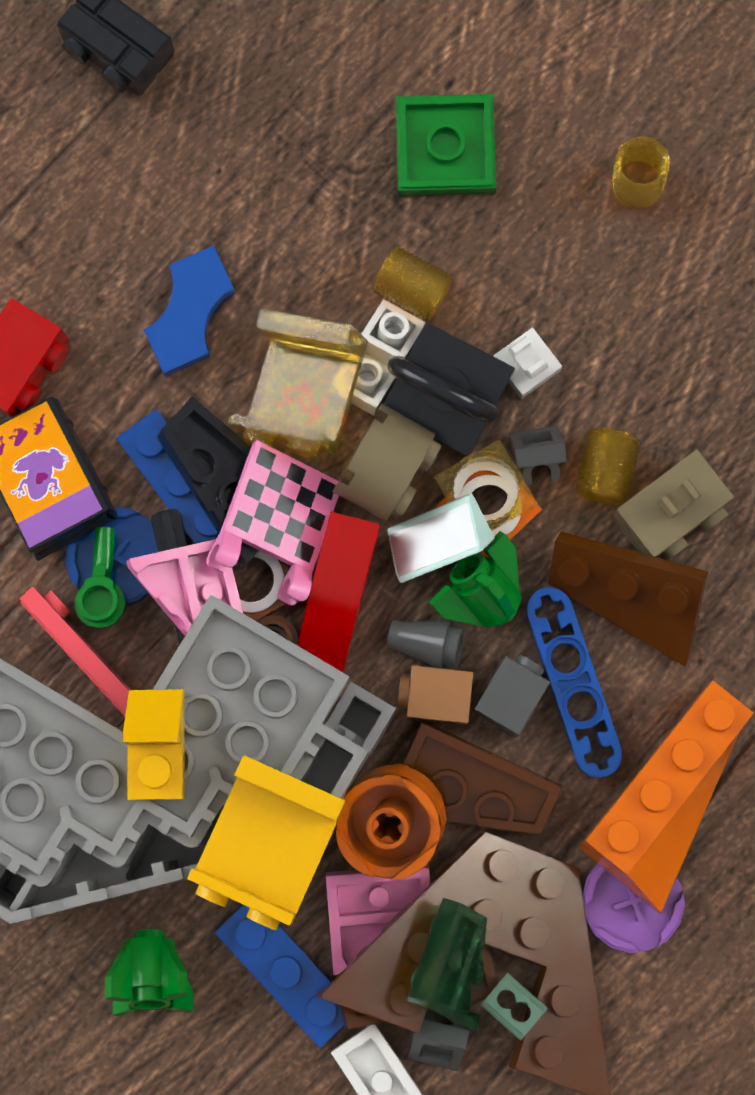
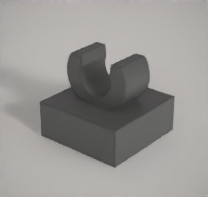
[509,426,567,485]
[407,1010,469,1071]

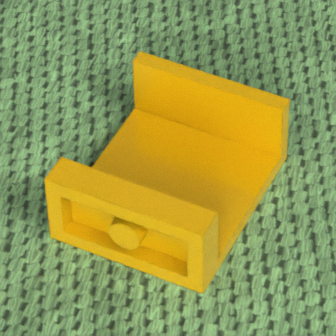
[187,755,346,930]

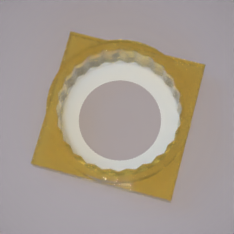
[434,439,538,531]

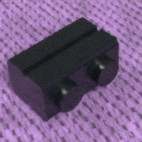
[57,0,175,96]

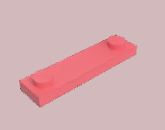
[19,586,131,716]

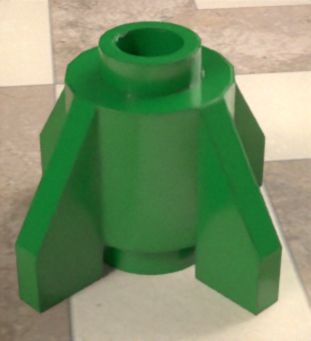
[428,531,522,627]
[105,929,193,1017]

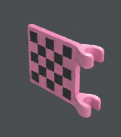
[206,440,339,606]

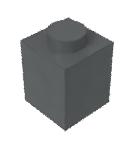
[473,654,550,738]

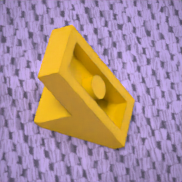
[123,689,185,800]

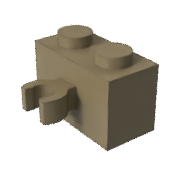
[612,449,734,561]

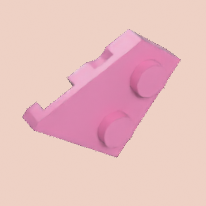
[126,539,243,636]
[326,864,430,975]

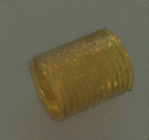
[611,137,670,209]
[372,245,453,322]
[574,428,641,505]

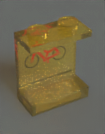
[228,309,368,458]

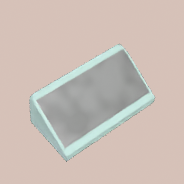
[387,493,495,583]

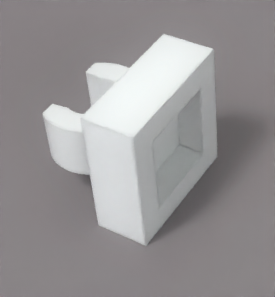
[493,327,562,399]

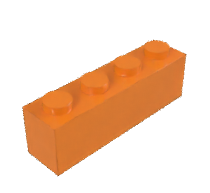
[578,681,754,914]

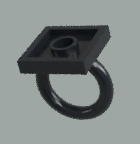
[384,322,516,457]

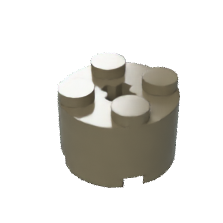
[332,403,442,522]

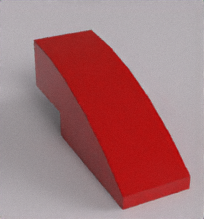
[297,512,380,673]

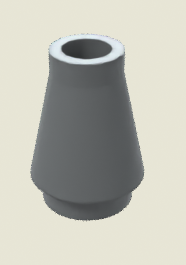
[387,620,465,669]

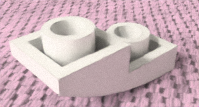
[331,299,426,416]

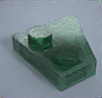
[407,898,487,1032]

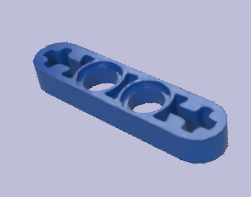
[525,587,622,779]

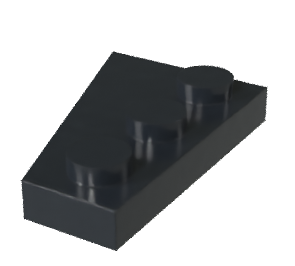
[157,397,259,570]

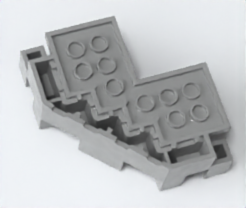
[0,594,396,924]

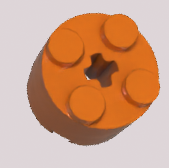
[336,764,447,880]

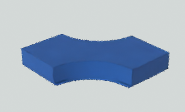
[144,245,235,377]

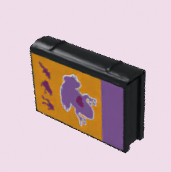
[0,397,117,561]

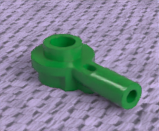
[74,527,126,629]

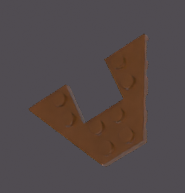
[317,832,611,1095]

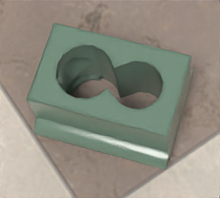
[481,973,548,1041]

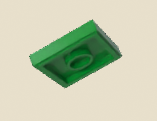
[396,94,496,196]

